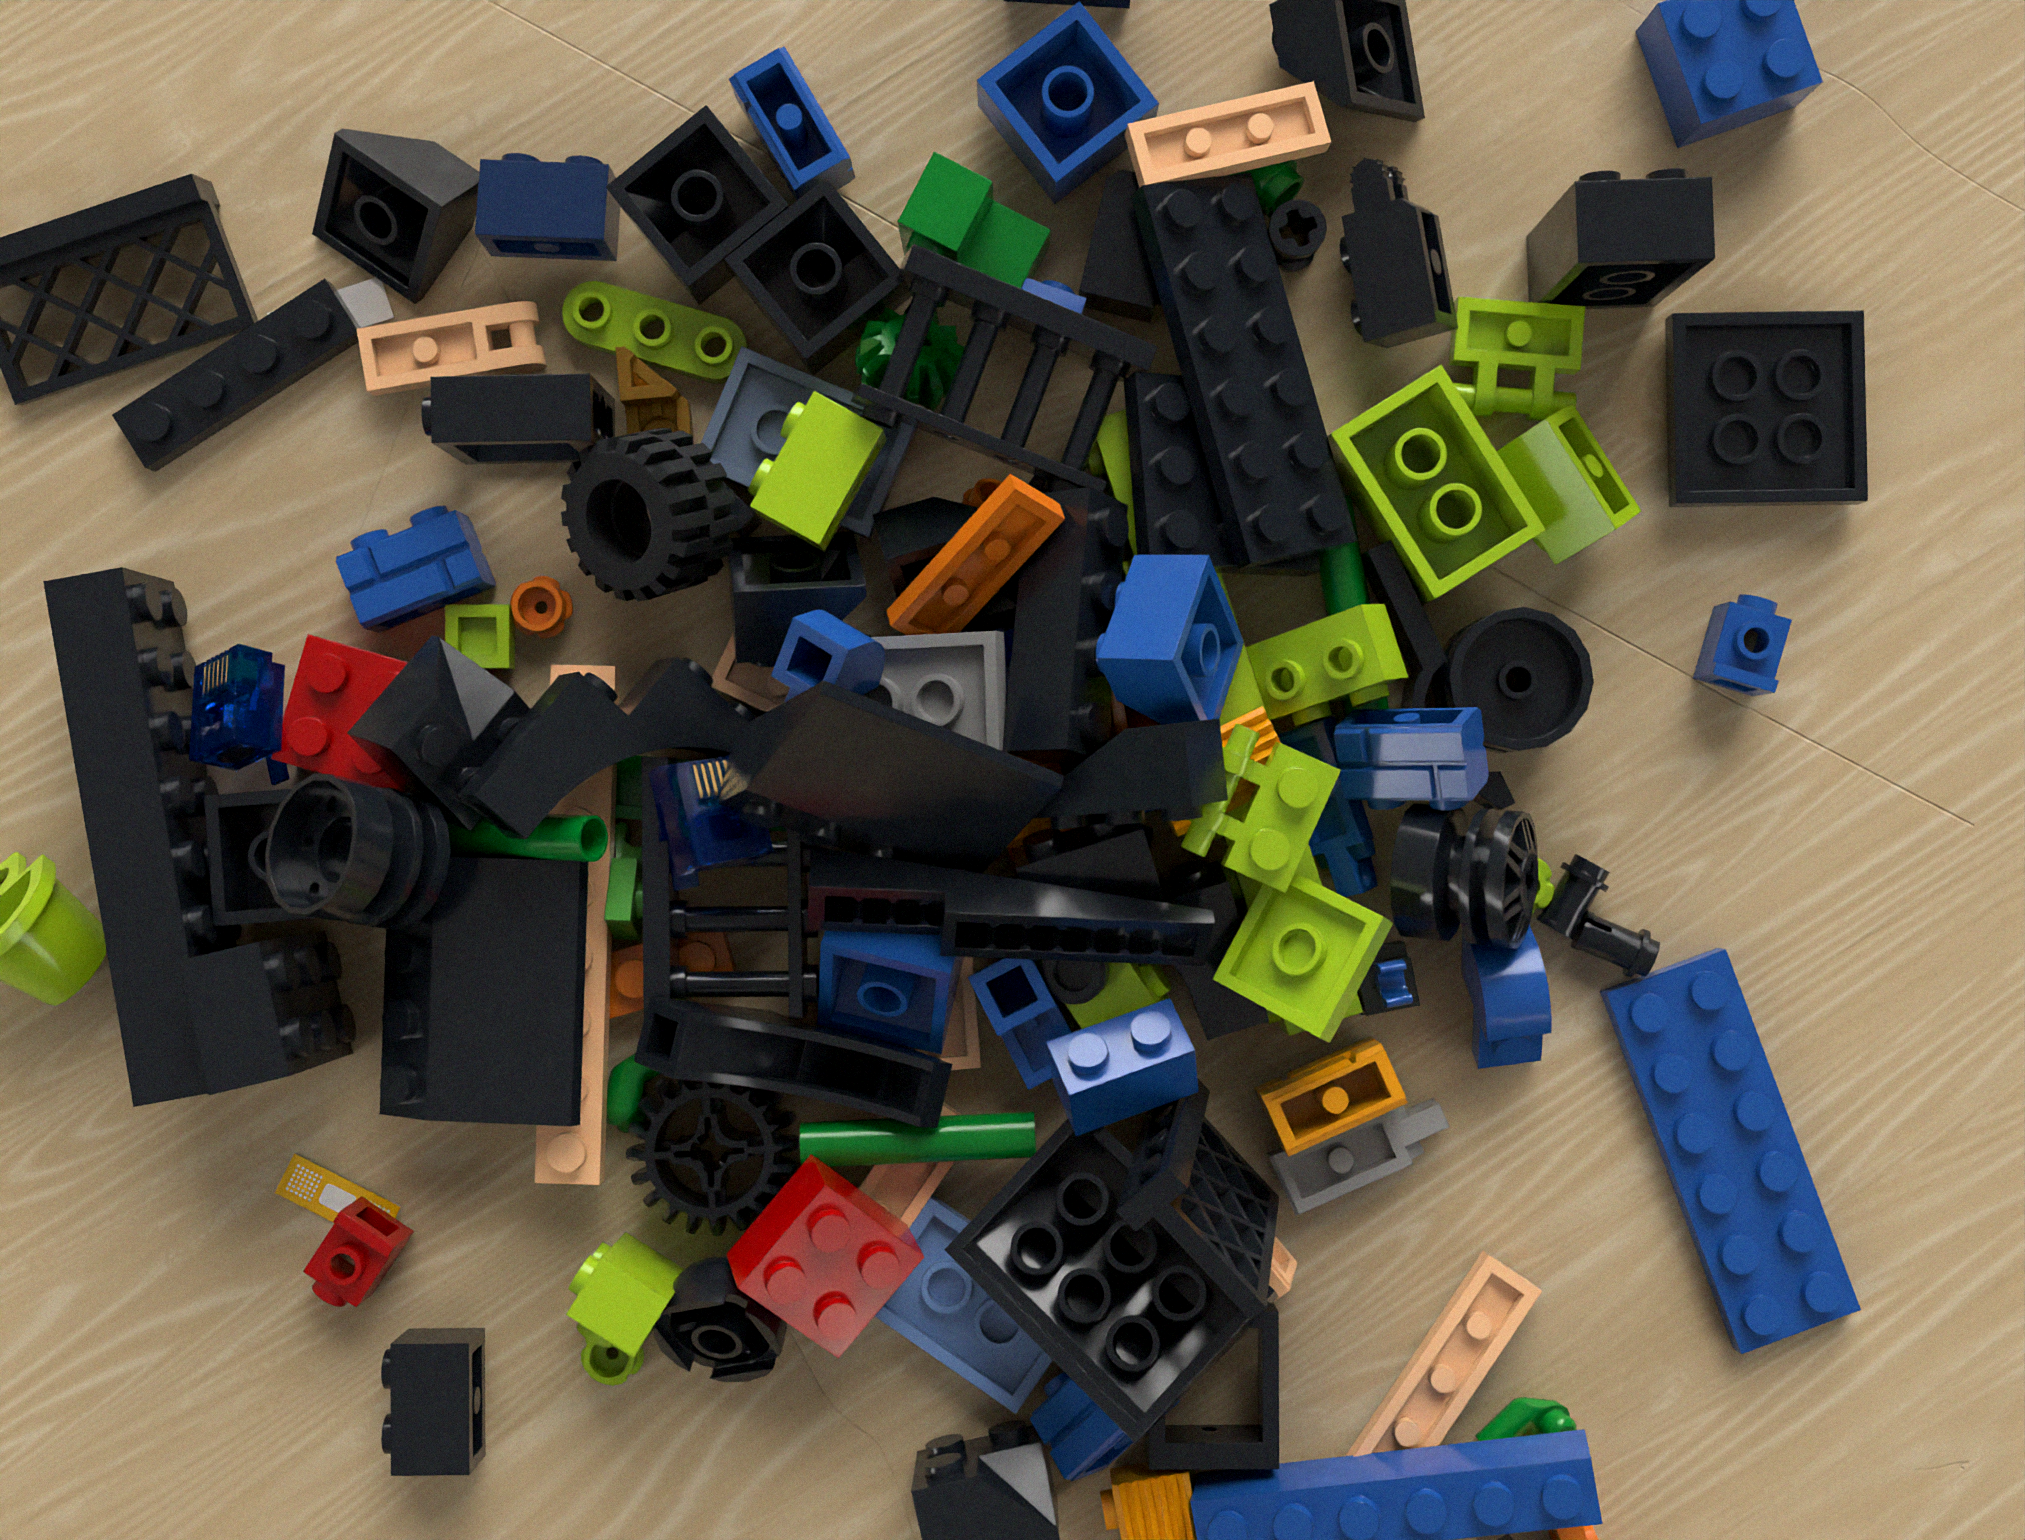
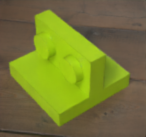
[1213,873,1393,1043]

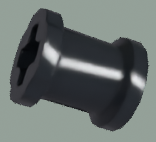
[1268,199,1327,273]

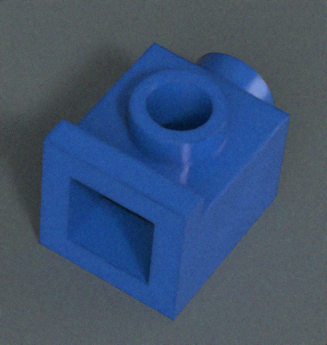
[1693,594,1792,696]

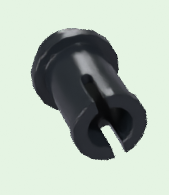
[1536,854,1610,940]
[1571,911,1660,978]

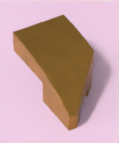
[615,346,695,445]

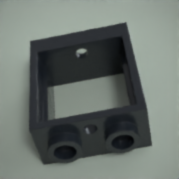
[421,373,615,465]
[1145,1302,1279,1470]

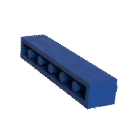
[1190,1429,1603,1540]

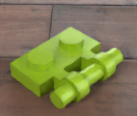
[1449,296,1586,421]
[1181,723,1341,893]

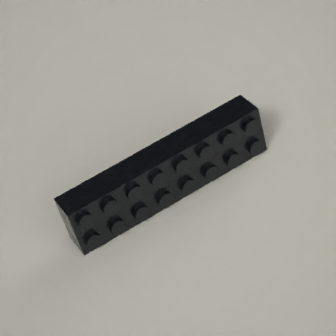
[43,567,241,1107]

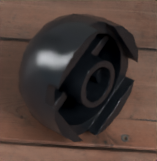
[654,1257,787,1382]

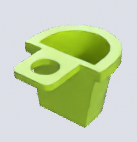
[0,852,107,1006]

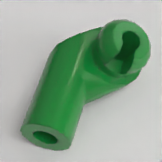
[607,1053,660,1133]
[1475,1397,1577,1441]

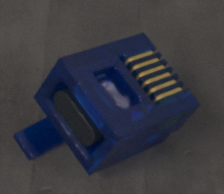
[189,643,290,786]
[648,755,774,891]

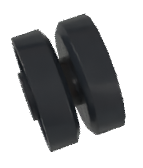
[1432,607,1594,754]

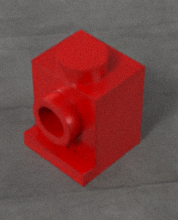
[303,1196,414,1307]

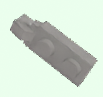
[1267,1098,1450,1215]

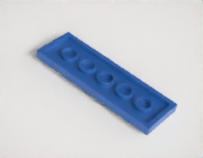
[1600,948,1861,1354]

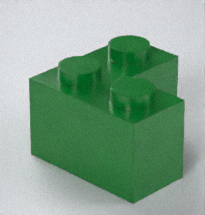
[897,151,1051,289]

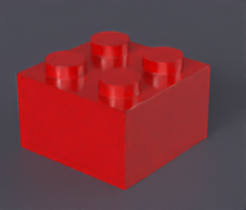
[271,634,408,792]
[726,1154,924,1359]

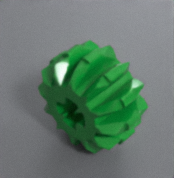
[855,305,964,412]

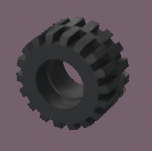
[561,428,737,602]

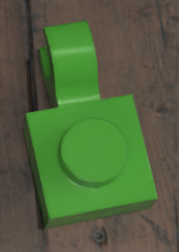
[604,822,643,940]

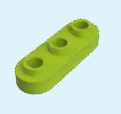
[562,281,749,384]

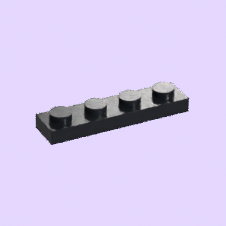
[112,278,360,472]

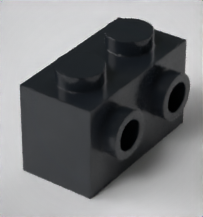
[381,1328,486,1476]

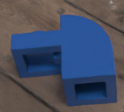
[771,610,885,702]
[1461,924,1552,1069]
[968,958,1072,1090]

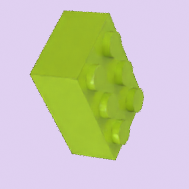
[1328,364,1546,606]

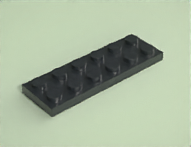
[1130,173,1357,570]

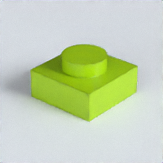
[445,604,515,670]

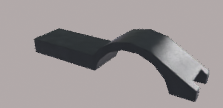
[1362,540,1515,810]

